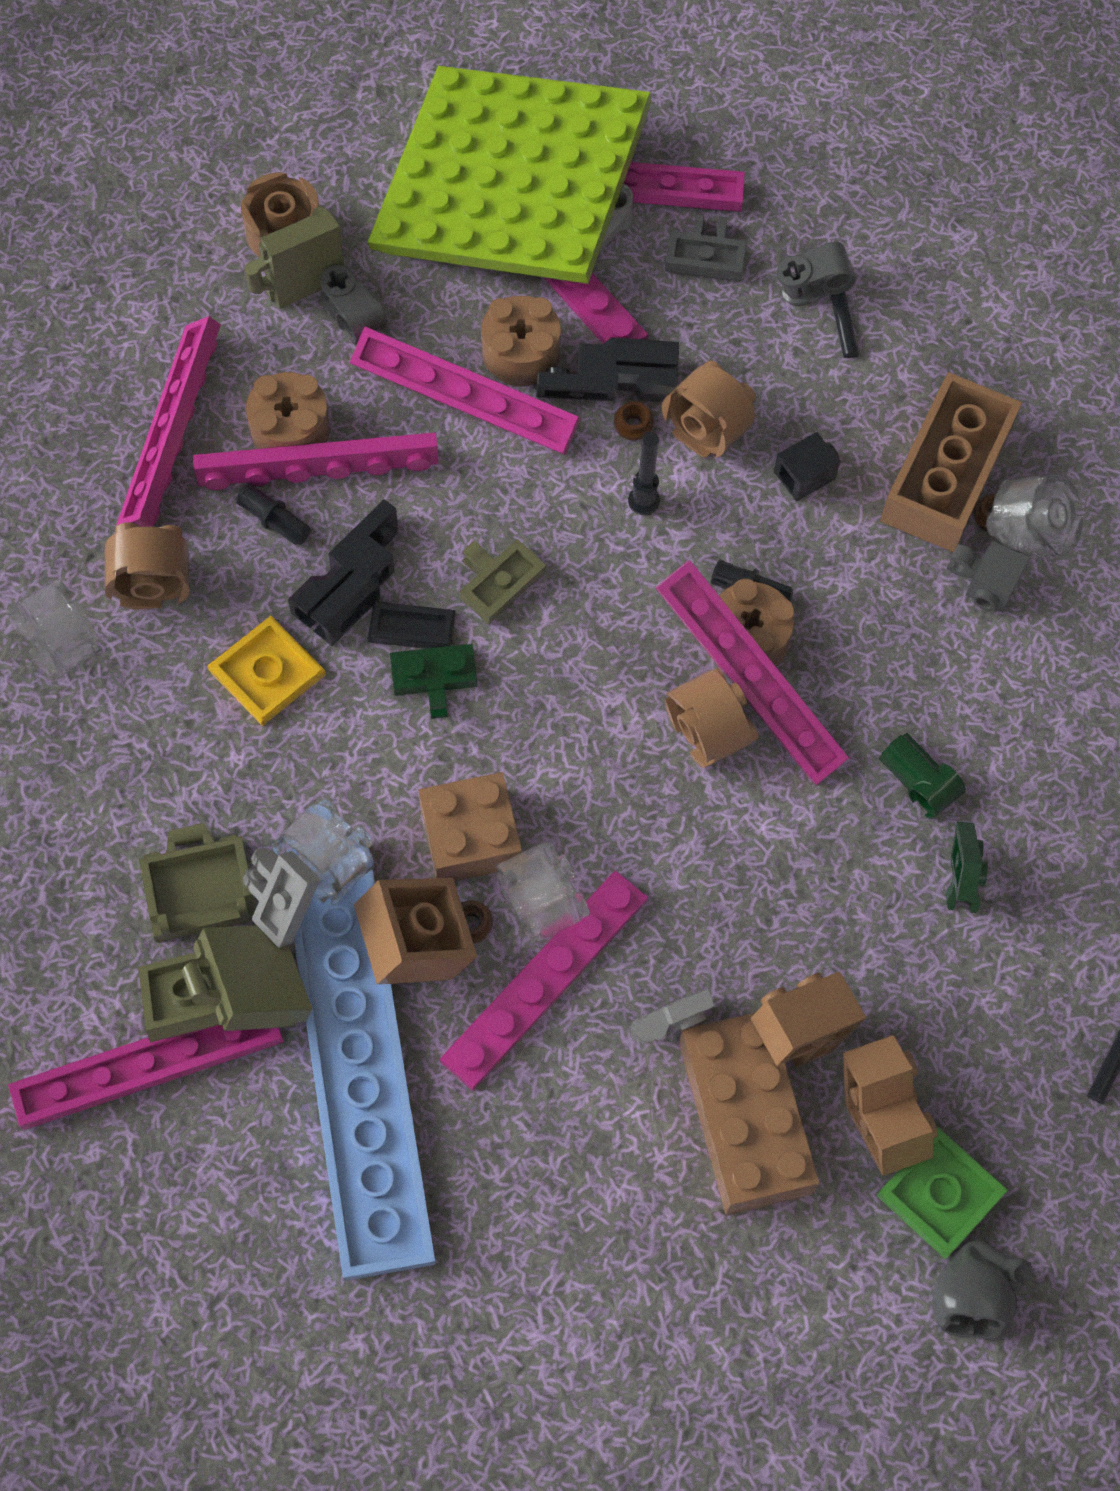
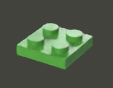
[876,1127,1008,1260]

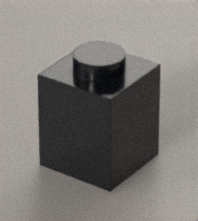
[774,432,840,502]

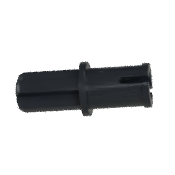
[236,483,311,545]
[710,559,793,602]

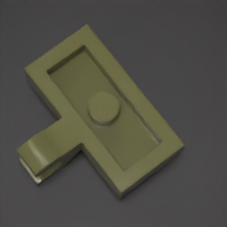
[459,539,547,625]

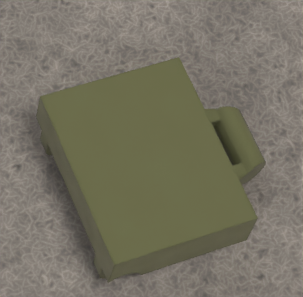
[245,207,344,308]
[139,823,257,943]
[182,926,312,1031]

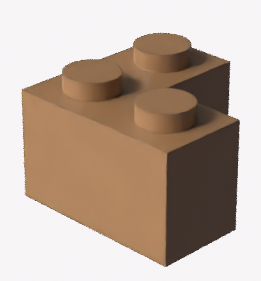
[751,971,866,1068]
[843,1035,938,1176]

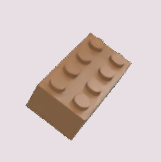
[880,372,1022,553]
[679,1012,820,1215]

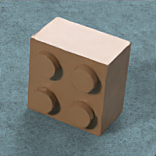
[418,772,522,882]
[354,878,478,985]

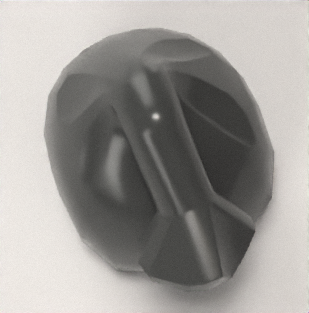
[932,1239,1032,1339]

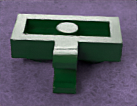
[390,644,477,719]
[946,821,988,913]

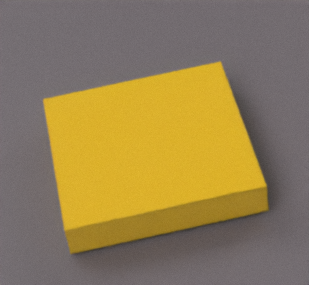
[207,616,326,726]

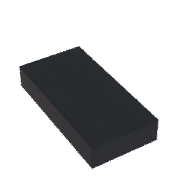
[368,601,456,649]

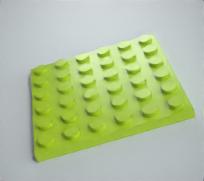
[367,66,652,284]

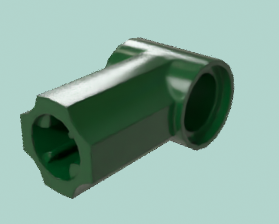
[879,733,966,819]

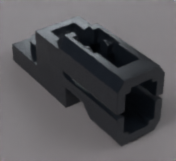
[536,337,679,402]
[288,499,398,646]

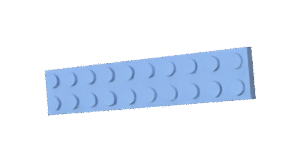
[281,832,436,1281]

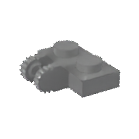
[243,847,320,948]
[628,989,715,1045]

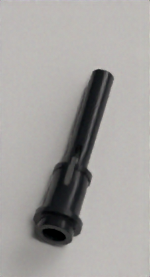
[628,432,660,515]

